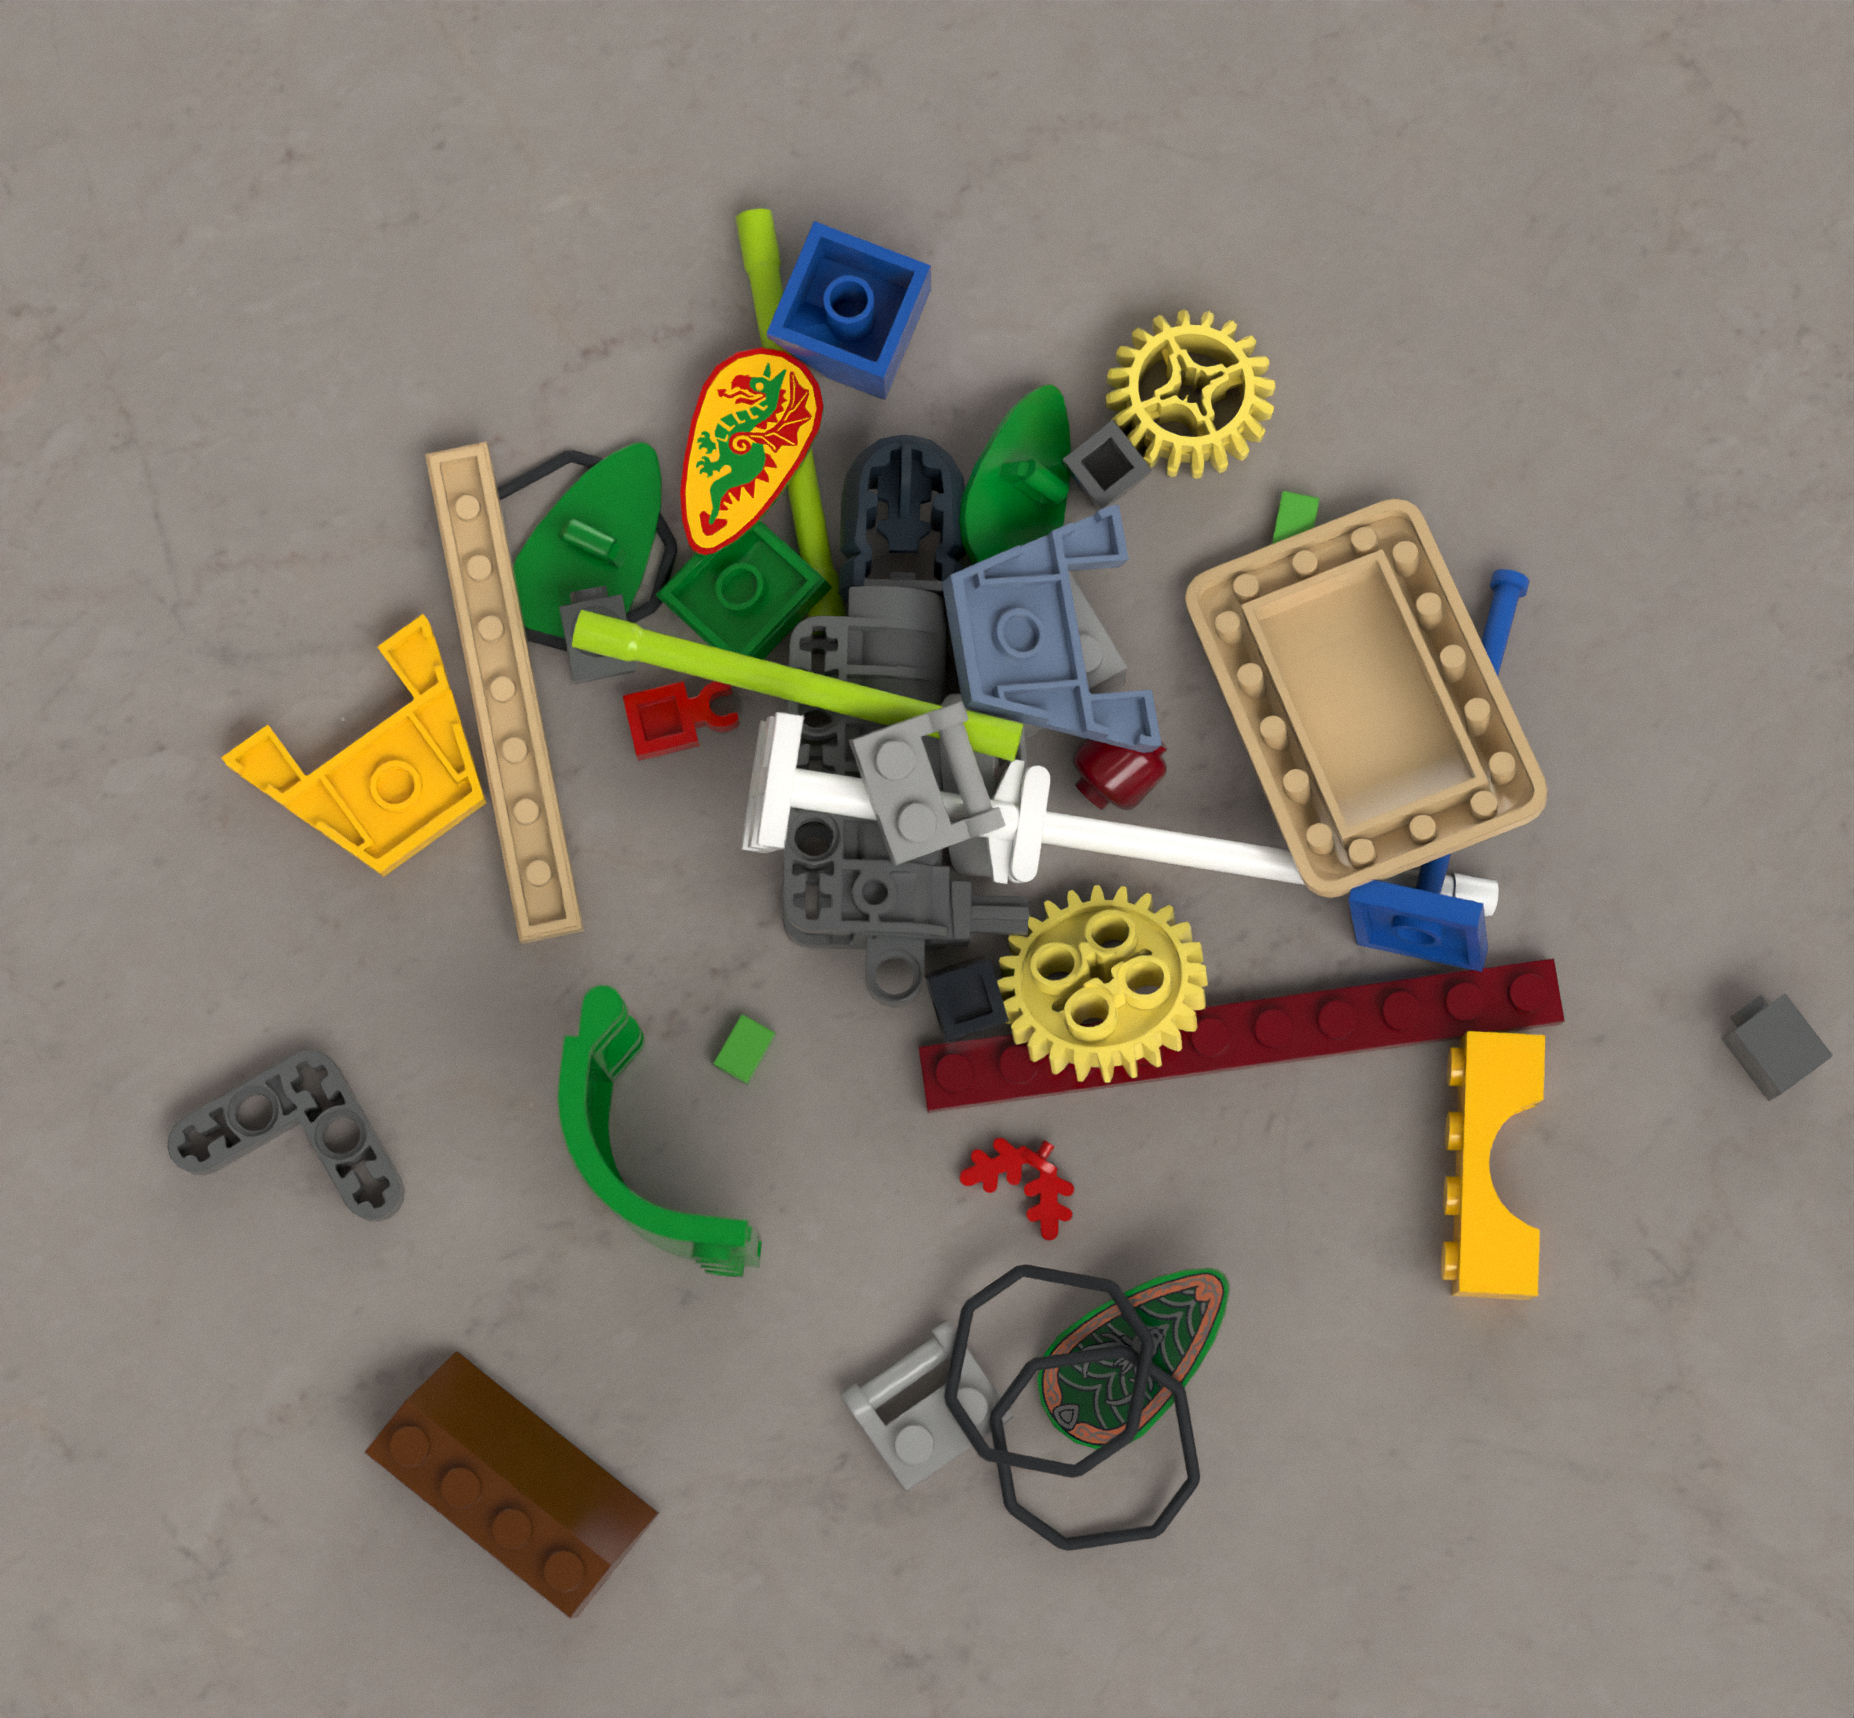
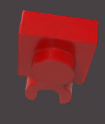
[622,681,740,761]

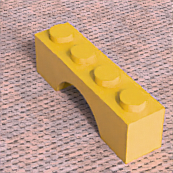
[1441,1031,1545,1300]

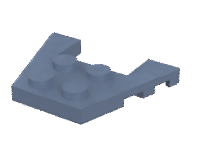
[942,505,1162,753]

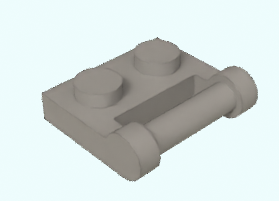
[849,701,1006,865]
[840,1320,1014,1492]

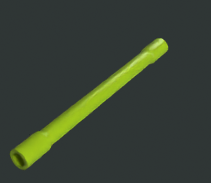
[735,208,846,636]
[572,610,1024,762]

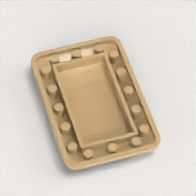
[1185,499,1548,898]

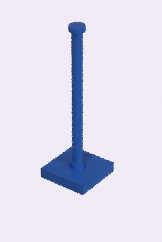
[1348,569,1530,972]

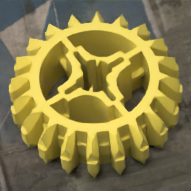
[1105,309,1275,479]

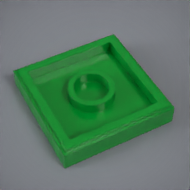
[656,521,832,660]

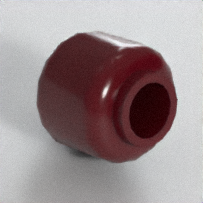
[1073,739,1168,810]

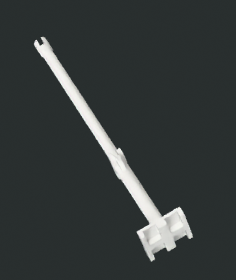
[741,712,1499,916]

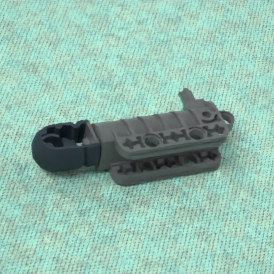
[783,435,1029,1007]

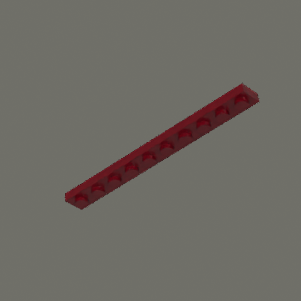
[919,958,1565,1113]

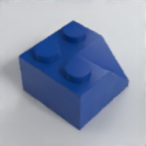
[766,221,932,400]

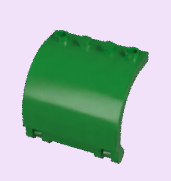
[558,985,762,1278]

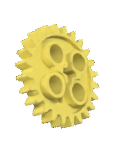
[997,885,1208,1083]

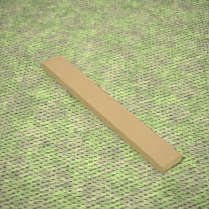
[425,442,584,944]

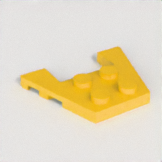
[221,614,487,877]

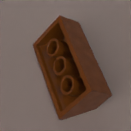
[364,1351,659,1618]

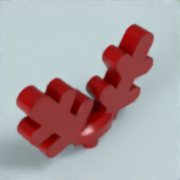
[959,1138,1075,1241]

